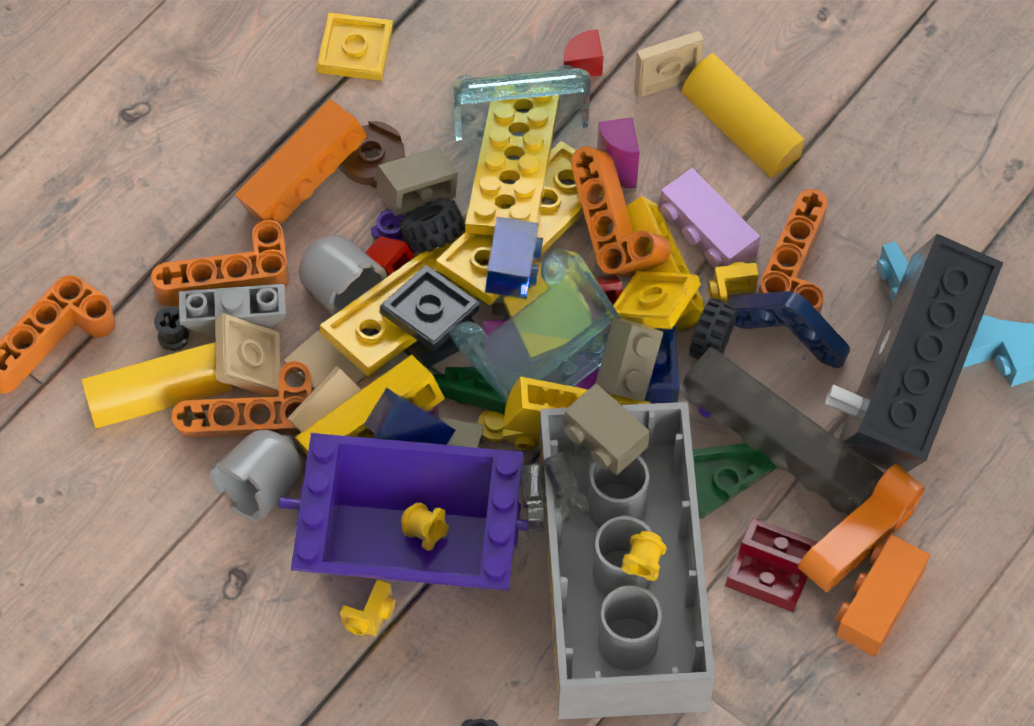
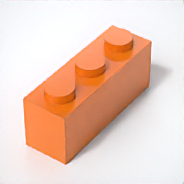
[835,534,931,657]

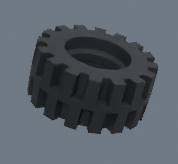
[399,198,466,253]
[689,298,738,366]

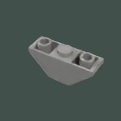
[179,284,286,338]

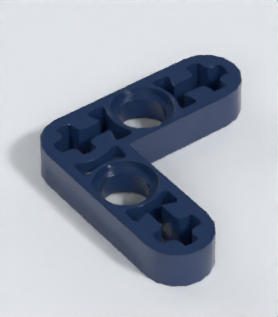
[729,291,850,368]

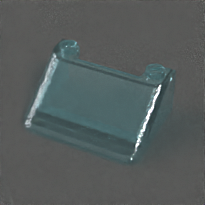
[449,65,591,140]
[448,248,621,403]

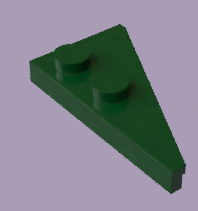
[433,366,535,414]
[692,436,807,519]

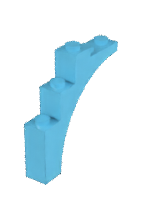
[877,241,1034,387]

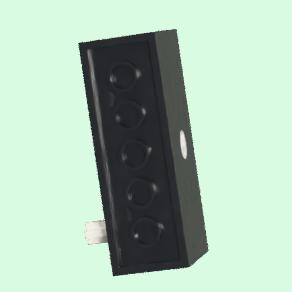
[825,234,1003,472]

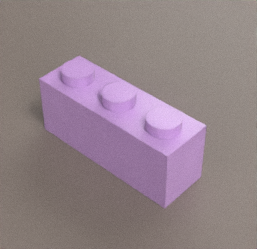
[659,168,760,268]

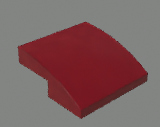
[725,517,818,613]

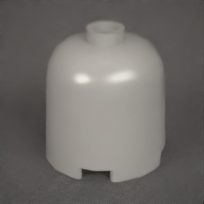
[299,235,387,316]
[210,430,302,522]

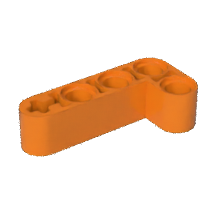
[571,146,671,278]
[758,189,828,314]
[151,220,289,306]
[0,275,116,394]
[171,361,313,437]
[798,463,925,592]

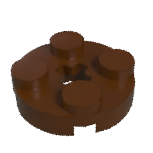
[339,121,405,188]

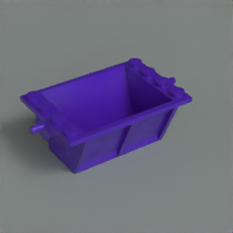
[279,433,539,591]

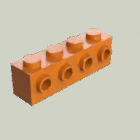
[234,99,367,225]

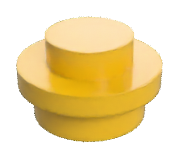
[478,410,505,442]

